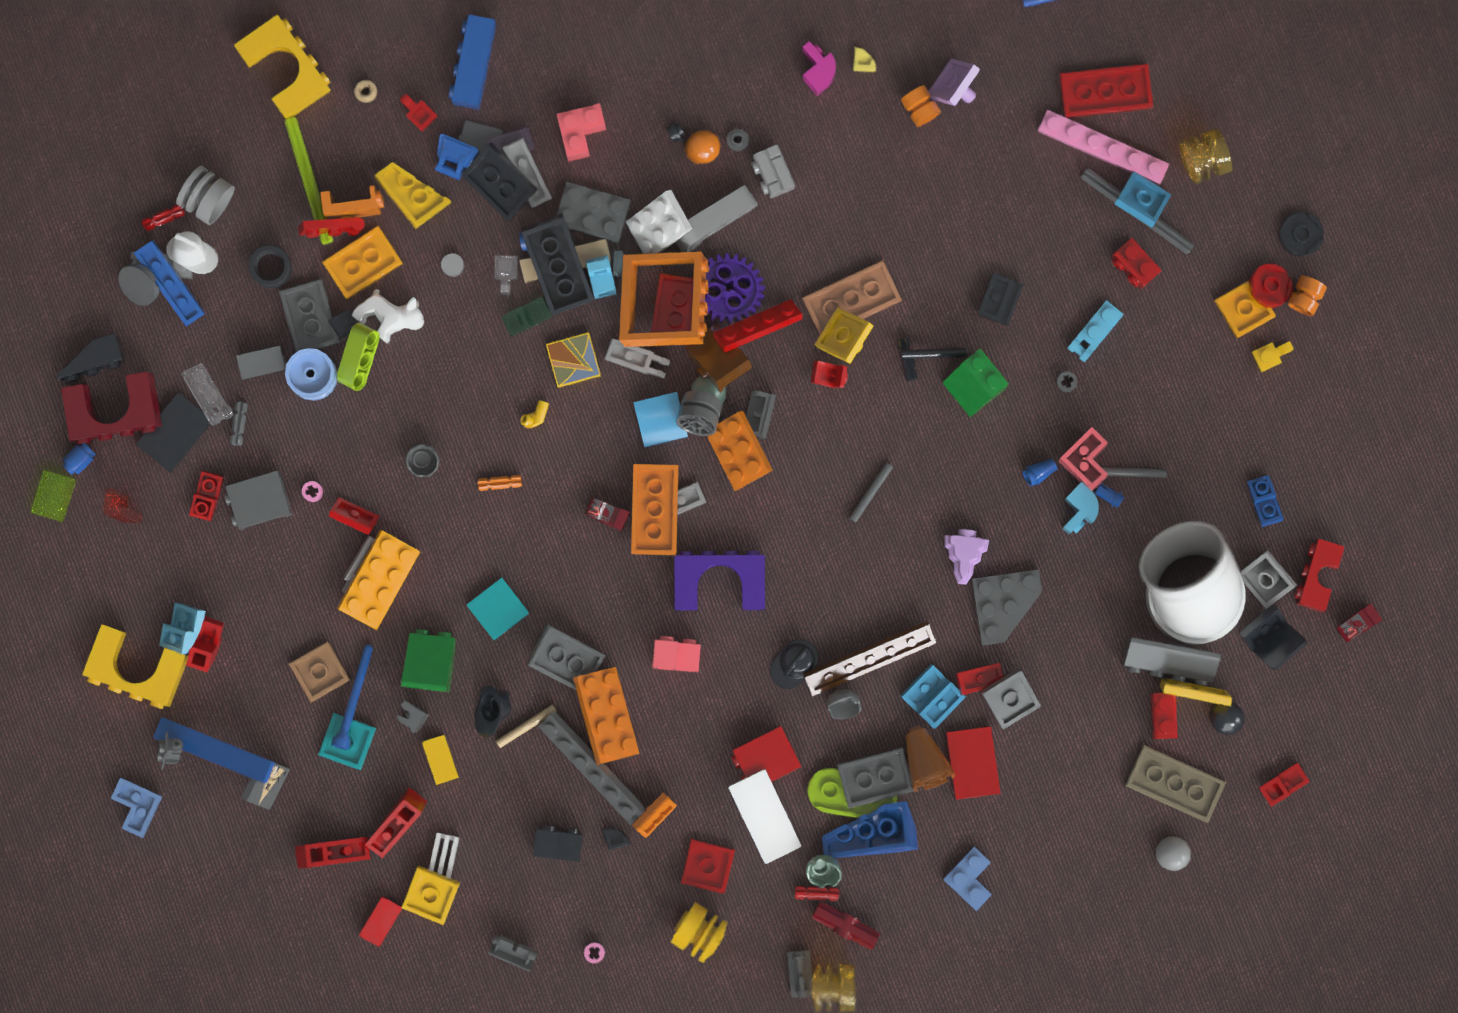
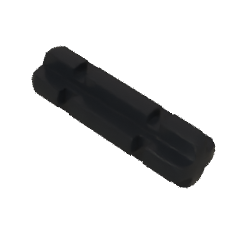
[897,337,918,381]

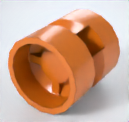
[900,85,941,127]
[1287,275,1327,316]

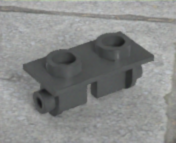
[157,732,183,769]
[488,935,537,972]
[787,950,814,998]

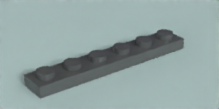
[538,711,647,825]

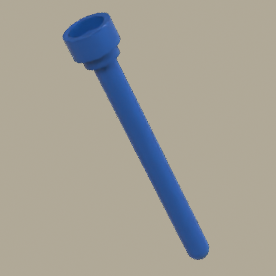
[331,644,373,750]

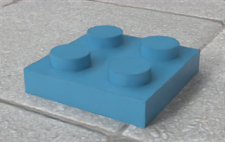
[1115,171,1171,227]

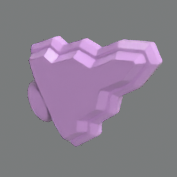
[944,529,989,585]

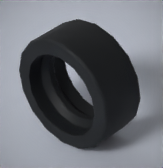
[248,245,292,289]

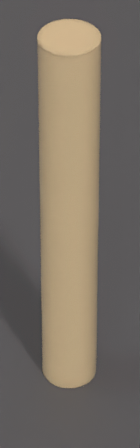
[496,704,557,748]

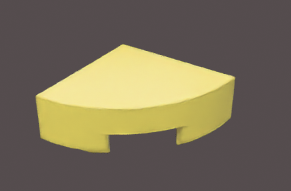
[853,47,876,72]

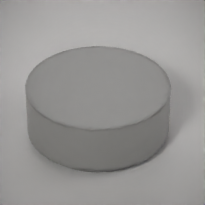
[441,253,464,277]

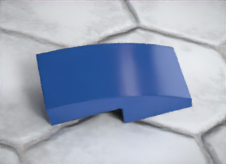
[1247,475,1283,527]

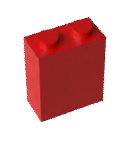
[731,727,801,782]

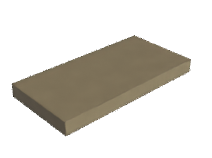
[1125,745,1226,823]

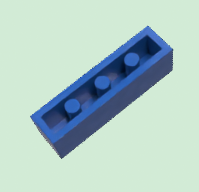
[449,15,496,110]

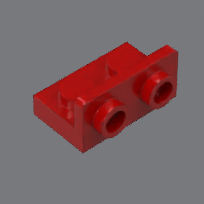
[1111,238,1162,289]

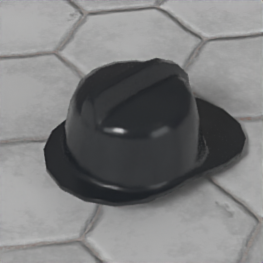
[770,639,818,689]
[474,686,511,738]

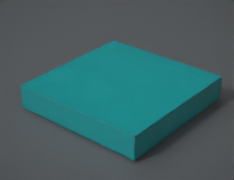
[467,578,529,641]
[318,713,377,770]

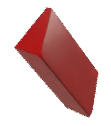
[359,896,402,947]

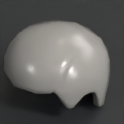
[1156,836,1191,871]

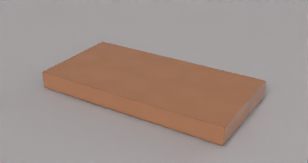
[802,260,902,335]

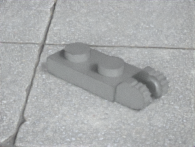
[605,338,670,379]

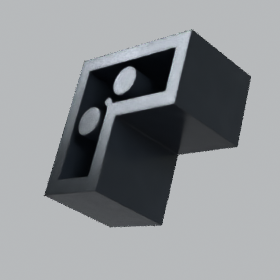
[533,825,584,862]

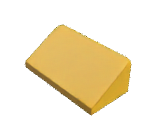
[422,735,459,785]

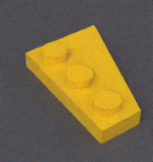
[375,162,451,229]

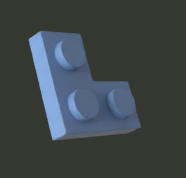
[111,778,163,838]
[943,847,992,911]

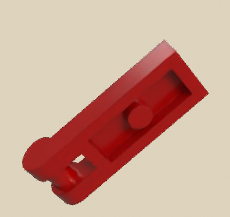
[298,217,365,238]

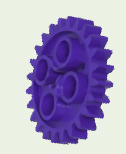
[692,253,765,325]

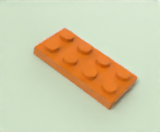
[631,464,678,555]
[573,667,640,765]

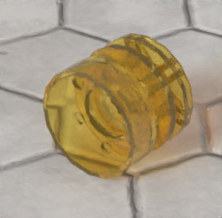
[1179,128,1233,185]
[812,964,855,1012]

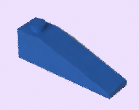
[822,801,918,858]

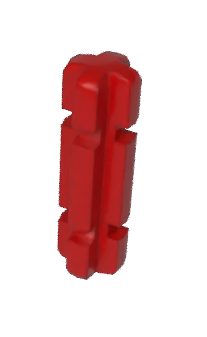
[142,205,185,231]
[795,886,839,901]

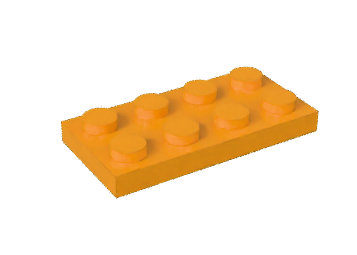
[337,530,420,630]

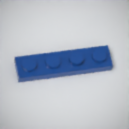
[134,240,205,326]

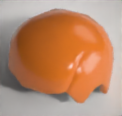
[684,130,721,164]

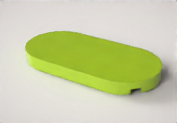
[808,768,897,818]

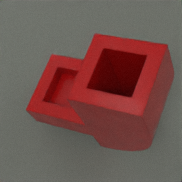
[186,616,224,672]

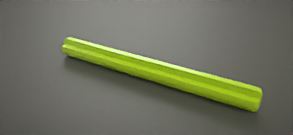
[285,117,333,244]

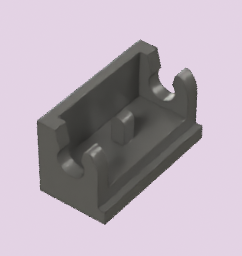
[236,344,286,380]
[746,390,776,440]
[397,701,429,734]

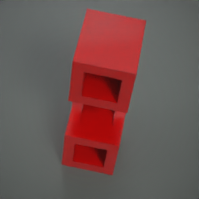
[1295,539,1344,612]

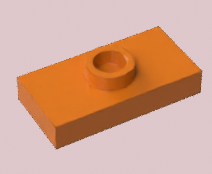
[632,793,677,838]

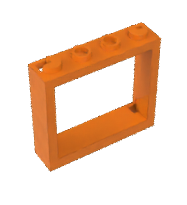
[619,252,709,347]

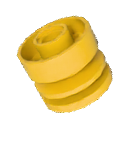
[671,902,728,963]

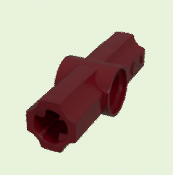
[812,901,881,950]

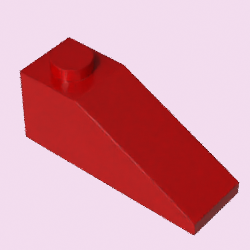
[365,787,427,858]
[295,837,370,869]

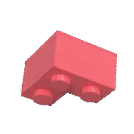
[557,104,606,162]
[1059,427,1108,492]
[653,636,701,672]

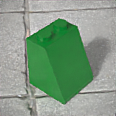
[942,349,1009,417]
[401,629,456,692]

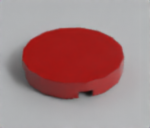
[1249,263,1293,308]

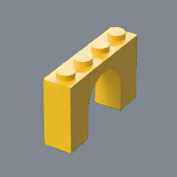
[234,15,331,119]
[82,624,188,709]

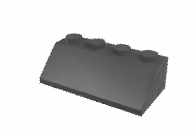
[1122,638,1221,686]

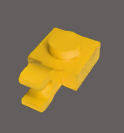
[1252,341,1294,373]

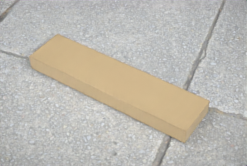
[519,239,611,283]

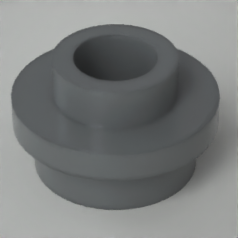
[727,129,749,151]

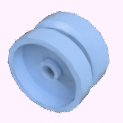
[285,348,337,401]

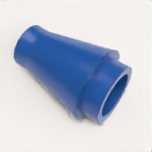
[1022,458,1057,486]

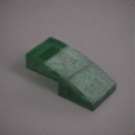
[501,297,554,337]

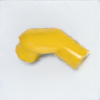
[520,400,549,428]

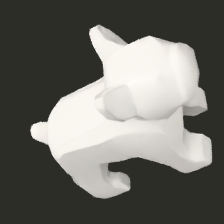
[352,289,424,344]

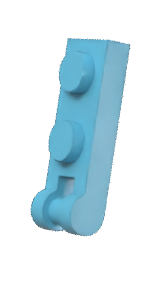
[1067,300,1124,362]

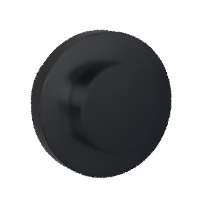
[667,121,686,143]

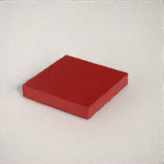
[681,839,735,894]

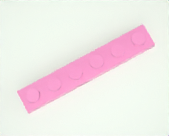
[1038,110,1169,185]

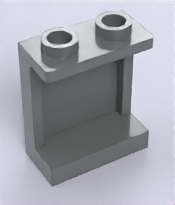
[224,471,293,531]

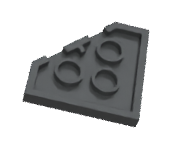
[972,570,1042,646]

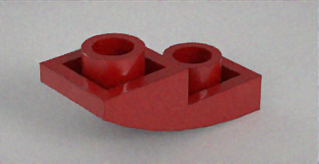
[189,470,225,521]

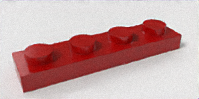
[714,299,802,352]

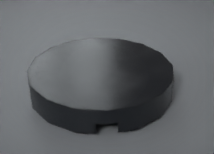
[1279,212,1324,257]

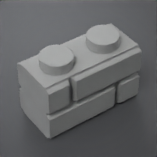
[751,145,795,199]

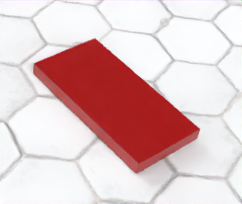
[1059,64,1153,118]

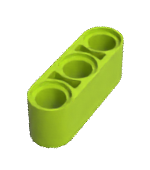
[337,323,380,391]

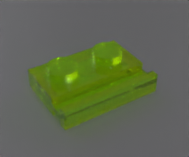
[30,470,76,523]

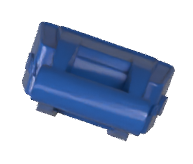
[435,134,480,180]

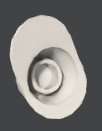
[166,231,218,274]

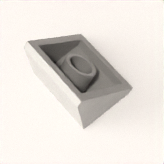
[1240,550,1297,609]

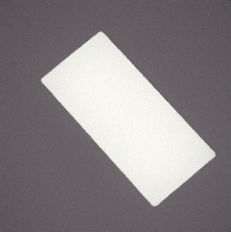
[729,770,801,864]

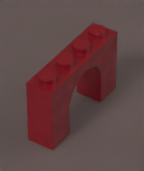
[61,372,162,445]

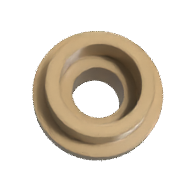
[355,80,377,103]

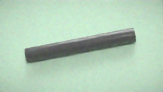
[849,463,893,523]
[1101,467,1167,478]

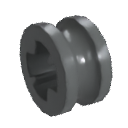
[1056,371,1077,393]

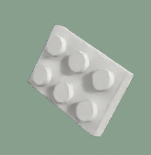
[626,190,692,254]

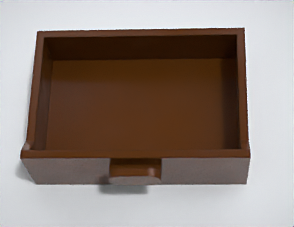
[685,323,752,393]

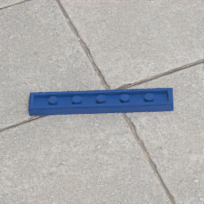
[153,717,275,784]

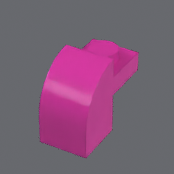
[802,41,836,96]

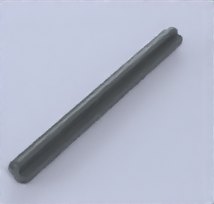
[1081,169,1194,254]

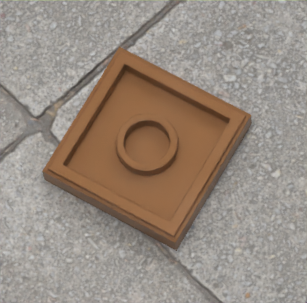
[289,641,350,703]

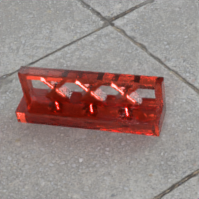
[104,488,143,524]

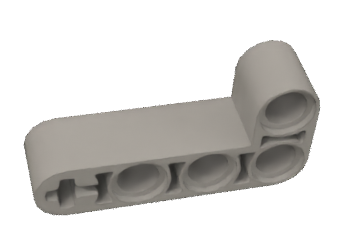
[675,185,758,252]

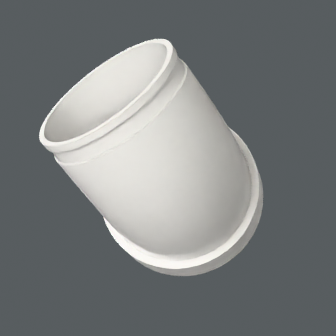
[1140,522,1245,645]

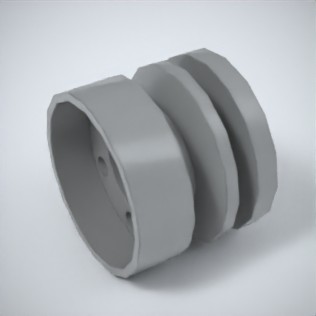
[176,165,235,225]

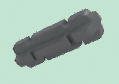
[230,402,248,446]

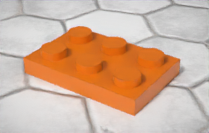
[707,411,773,491]

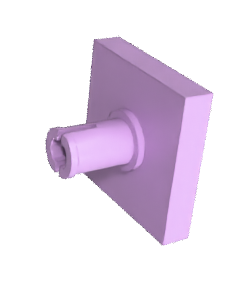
[929,59,980,106]

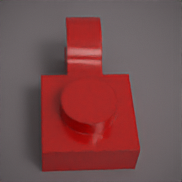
[400,94,437,132]

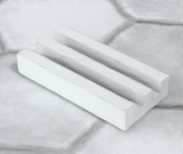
[429,833,460,878]

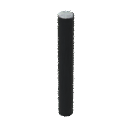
[900,348,967,359]

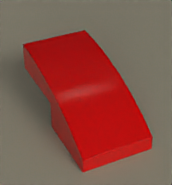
[1259,762,1310,807]

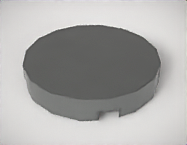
[118,263,159,306]

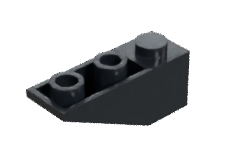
[57,334,126,383]

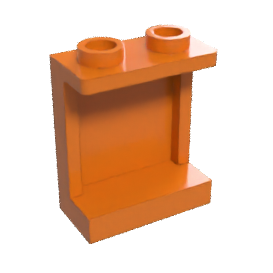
[320,185,384,219]

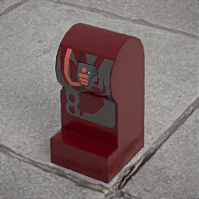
[584,497,630,532]
[1336,603,1383,643]

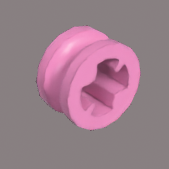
[302,481,323,502]
[584,942,605,963]

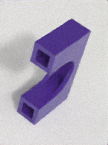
[675,551,765,611]

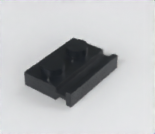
[977,273,1024,327]

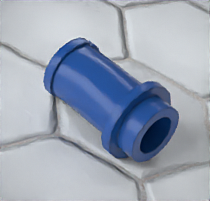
[1094,483,1124,508]

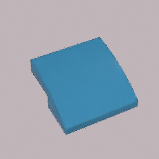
[633,392,688,447]
[900,664,965,729]

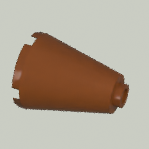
[905,726,955,791]

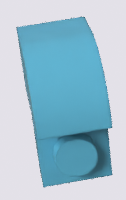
[586,255,616,299]
[1062,482,1099,534]

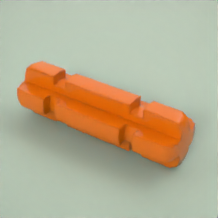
[477,475,522,491]

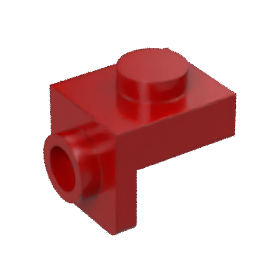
[810,361,848,388]

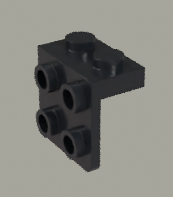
[1239,604,1307,670]

